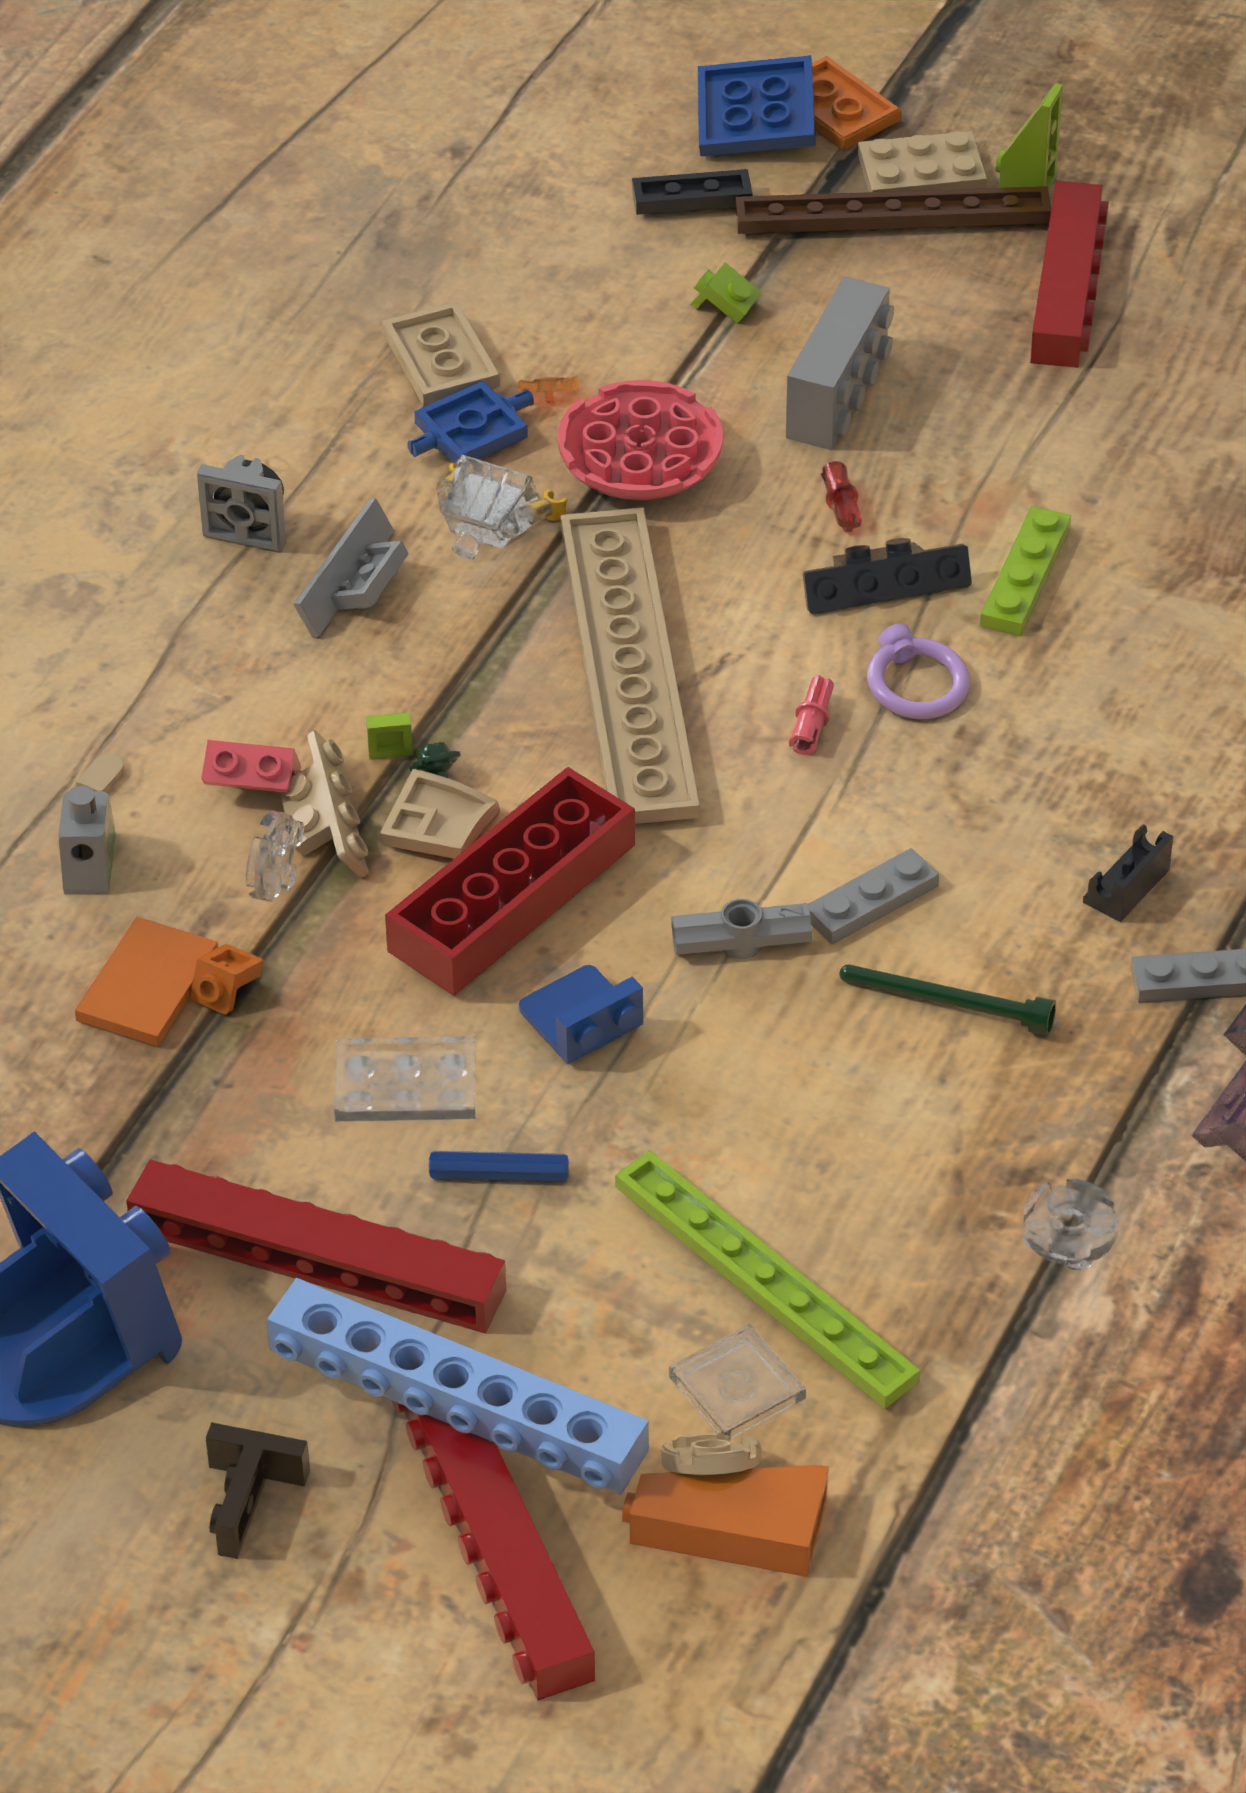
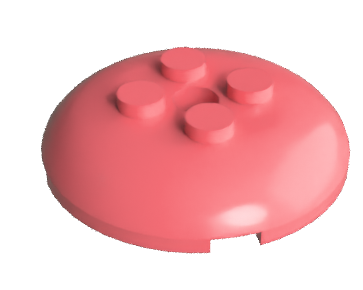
[558,380,723,500]

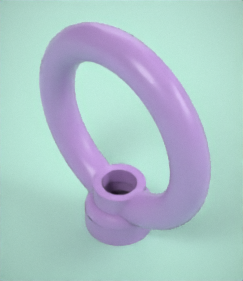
[867,623,970,719]

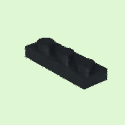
[632,169,753,215]

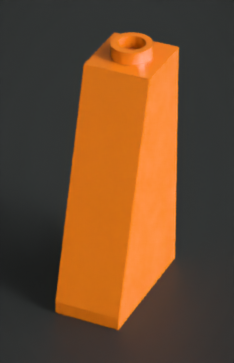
[622,1465,829,1577]

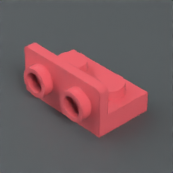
[201,740,301,793]

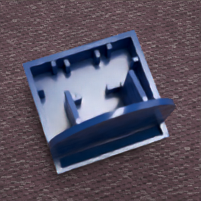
[0,1131,182,1426]

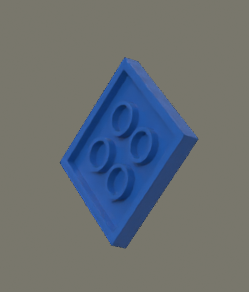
[698,55,816,157]

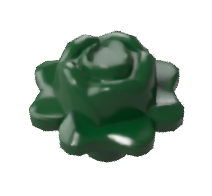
[409,742,461,779]

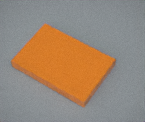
[812,56,902,151]
[75,916,218,1047]

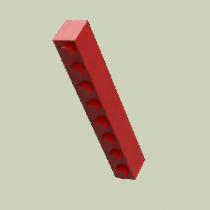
[126,1159,507,1334]
[391,1400,595,1701]

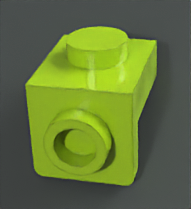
[690,262,762,323]

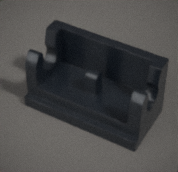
[1083,824,1173,923]

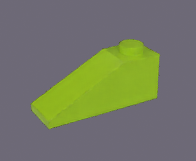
[995,83,1063,191]

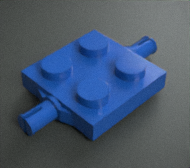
[407,381,534,468]

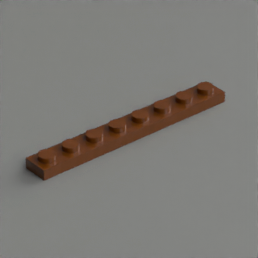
[736,186,1051,234]

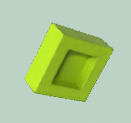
[366,712,413,759]

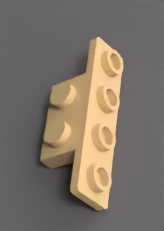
[280,730,369,878]

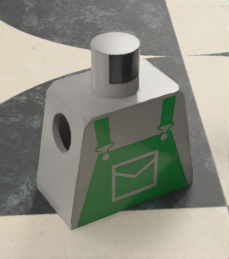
[59,786,116,894]

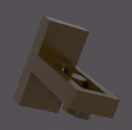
[206,1422,310,1559]

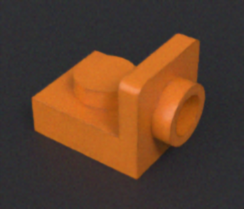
[190,944,264,1015]

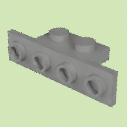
[293,498,409,637]

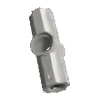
[671,899,812,959]

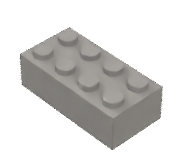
[786,277,894,450]

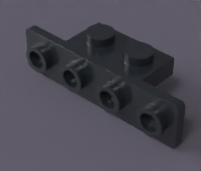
[803,538,972,614]

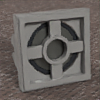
[197,455,286,552]

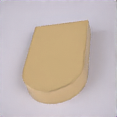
[76,754,124,793]

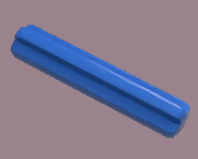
[429,1151,569,1182]

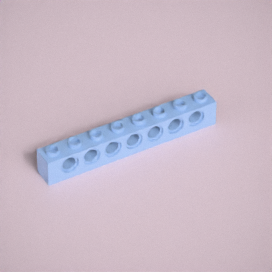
[267,1278,649,1495]

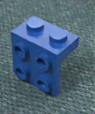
[519,965,643,1065]

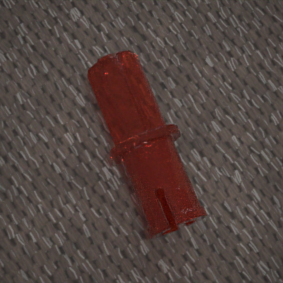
[821,461,862,532]

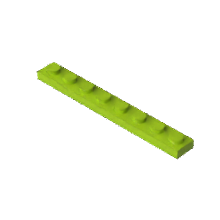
[615,1150,920,1409]

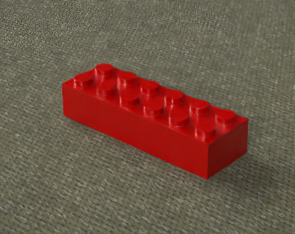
[385,767,635,996]

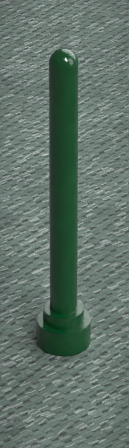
[839,965,1056,1036]

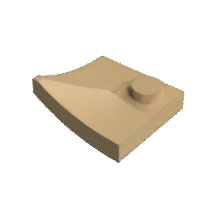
[380,769,500,859]

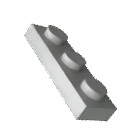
[808,848,939,945]
[1131,949,1246,1003]

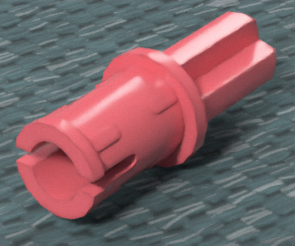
[789,675,834,755]

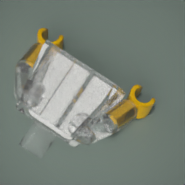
[436,454,568,560]

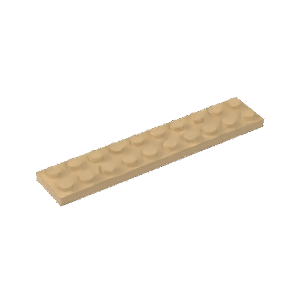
[561,507,700,824]

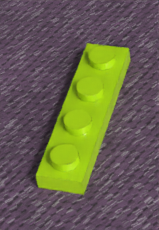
[980,505,1071,636]

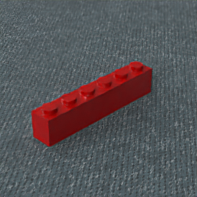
[1030,180,1109,368]

